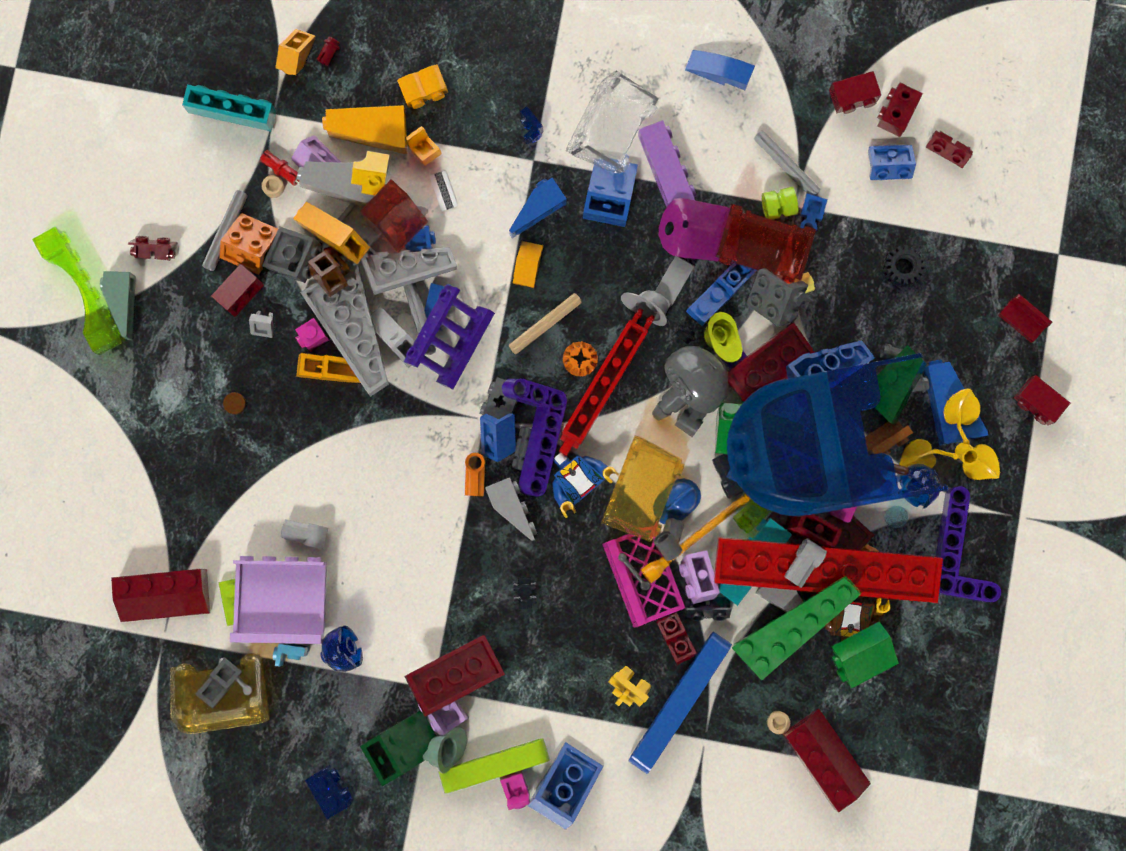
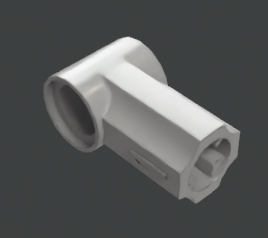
[281,519,328,549]
[784,539,827,588]

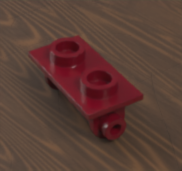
[926,130,973,168]
[128,236,177,261]

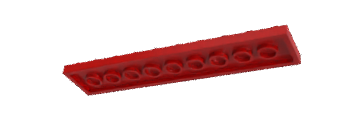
[714,537,943,603]

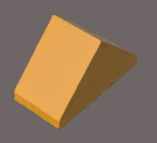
[513,241,543,288]

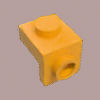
[405,126,442,166]

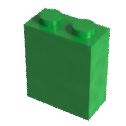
[832,622,899,689]

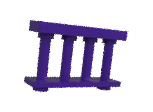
[404,285,495,390]

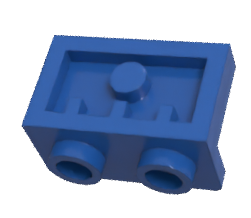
[868,145,916,180]

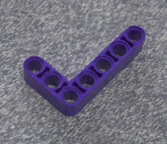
[502,379,567,496]
[935,486,1001,602]

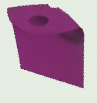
[658,198,739,264]

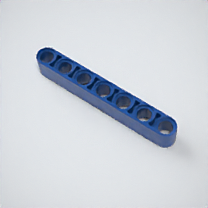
[628,631,732,774]

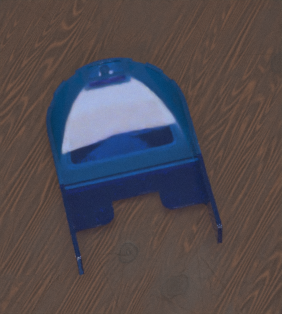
[727,353,948,516]

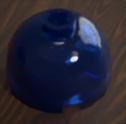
[895,463,941,509]
[320,625,363,672]

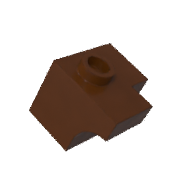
[308,250,350,297]

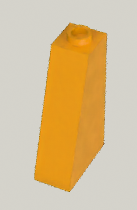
[322,105,408,154]
[293,201,370,264]

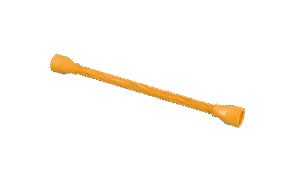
[641,452,802,584]

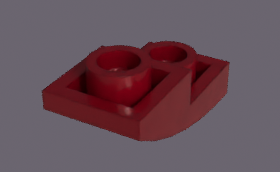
[656,612,697,665]

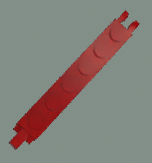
[559,308,655,456]

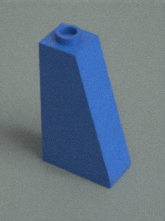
[923,359,988,445]

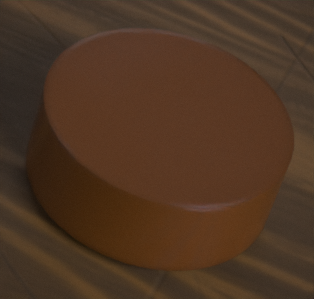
[223,392,247,415]

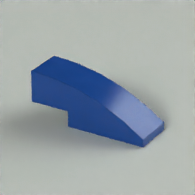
[685,50,755,90]

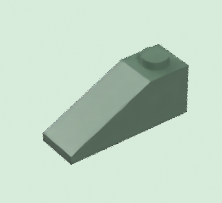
[100,271,136,340]

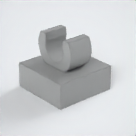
[249,311,274,338]

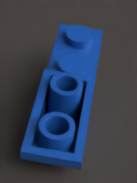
[686,252,761,326]

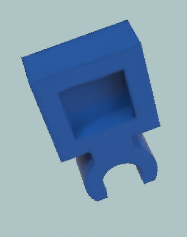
[799,194,828,235]

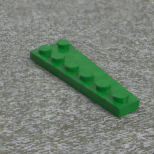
[732,576,861,680]

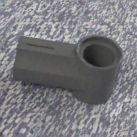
[675,406,707,438]
[654,518,684,561]

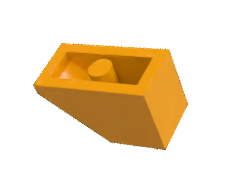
[276,29,315,75]

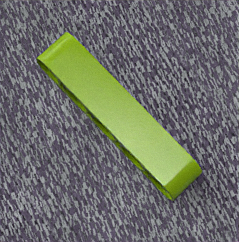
[438,738,550,794]

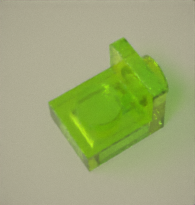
[733,499,771,533]

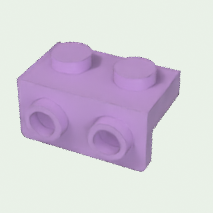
[418,700,468,736]

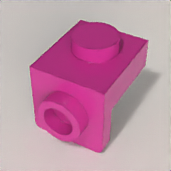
[500,770,530,810]

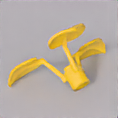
[899,389,1000,480]

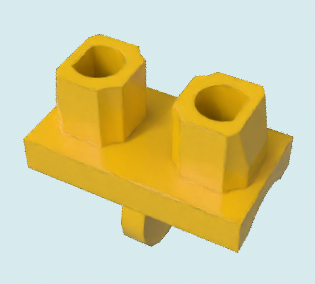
[608,666,651,707]

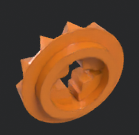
[563,341,598,376]

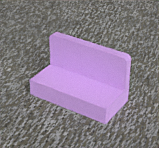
[291,135,341,168]

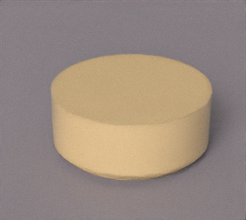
[262,175,285,198]
[767,711,790,734]

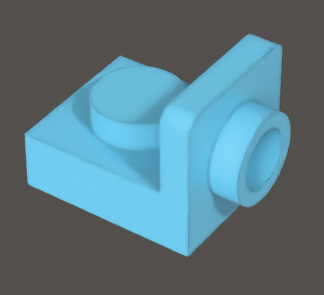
[273,643,309,667]

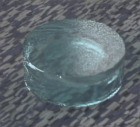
[884,506,908,528]

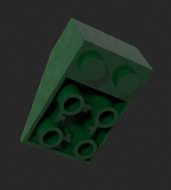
[360,710,437,786]

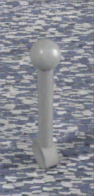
[219,658,253,695]

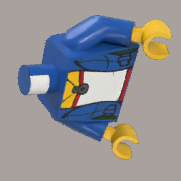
[552,453,619,518]

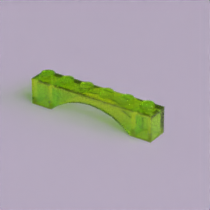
[32,227,122,355]

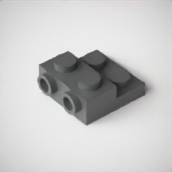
[262,227,323,283]

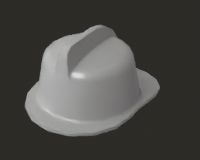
[621,290,671,326]

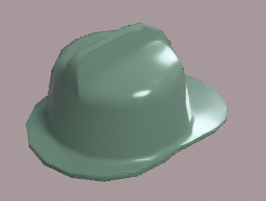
[423,727,467,773]

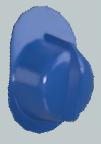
[652,478,701,524]

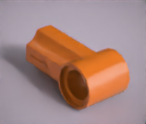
[465,453,486,496]

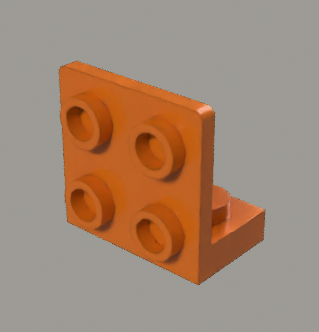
[220,213,278,275]

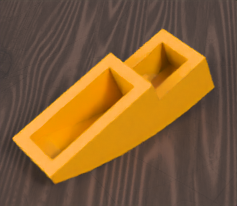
[296,353,361,383]

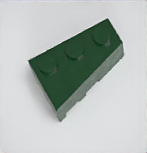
[860,345,927,426]

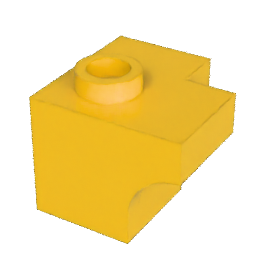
[351,151,389,197]

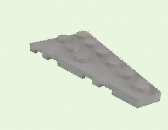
[300,260,389,397]

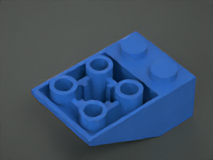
[583,156,638,227]

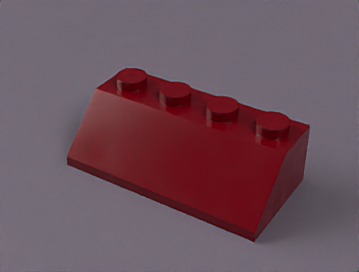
[111,569,210,622]
[782,708,871,813]

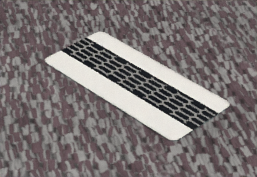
[430,171,457,211]

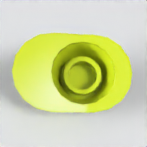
[704,312,743,362]

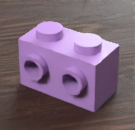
[679,550,720,604]

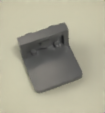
[747,268,808,327]

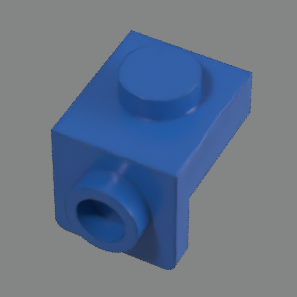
[404,225,436,252]

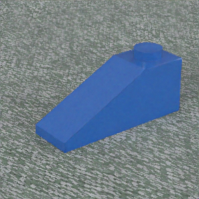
[509,178,566,238]

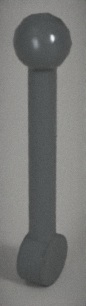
[618,553,650,590]

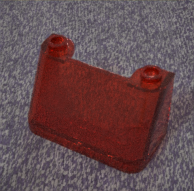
[715,204,816,284]

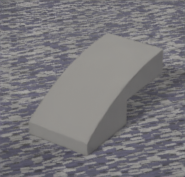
[655,256,695,306]

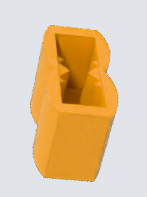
[398,64,448,109]

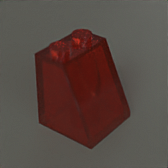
[360,179,428,253]

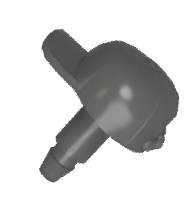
[652,346,731,421]

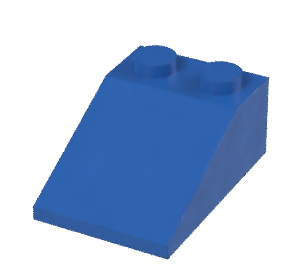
[527,742,603,830]

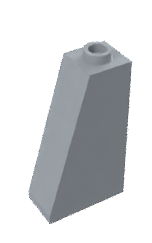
[297,161,389,211]

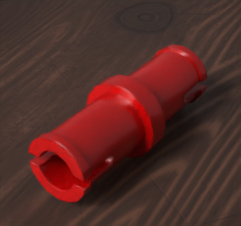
[260,150,300,186]

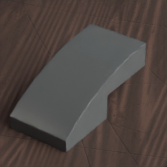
[195,658,242,709]

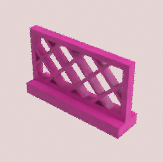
[602,525,685,627]

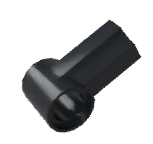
[712,454,744,499]

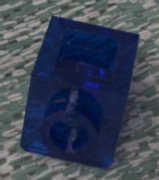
[520,106,544,144]

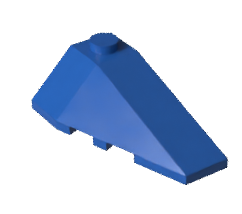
[786,340,875,409]

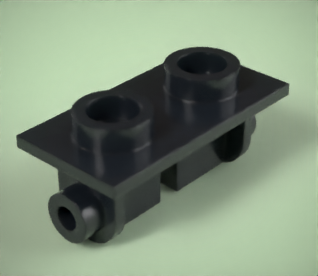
[685,597,732,621]

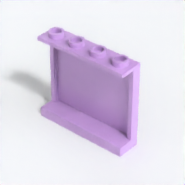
[230,556,327,644]

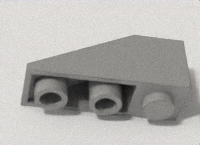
[371,306,415,368]
[485,478,537,541]

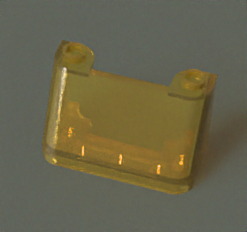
[601,435,685,542]
[170,653,269,734]

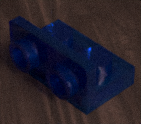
[305,765,352,820]

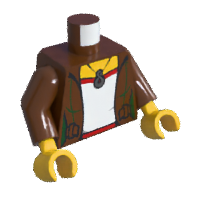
[824,598,890,642]

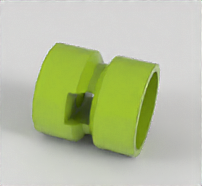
[761,187,798,221]

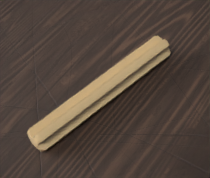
[509,293,581,354]

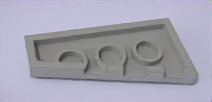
[361,247,457,295]

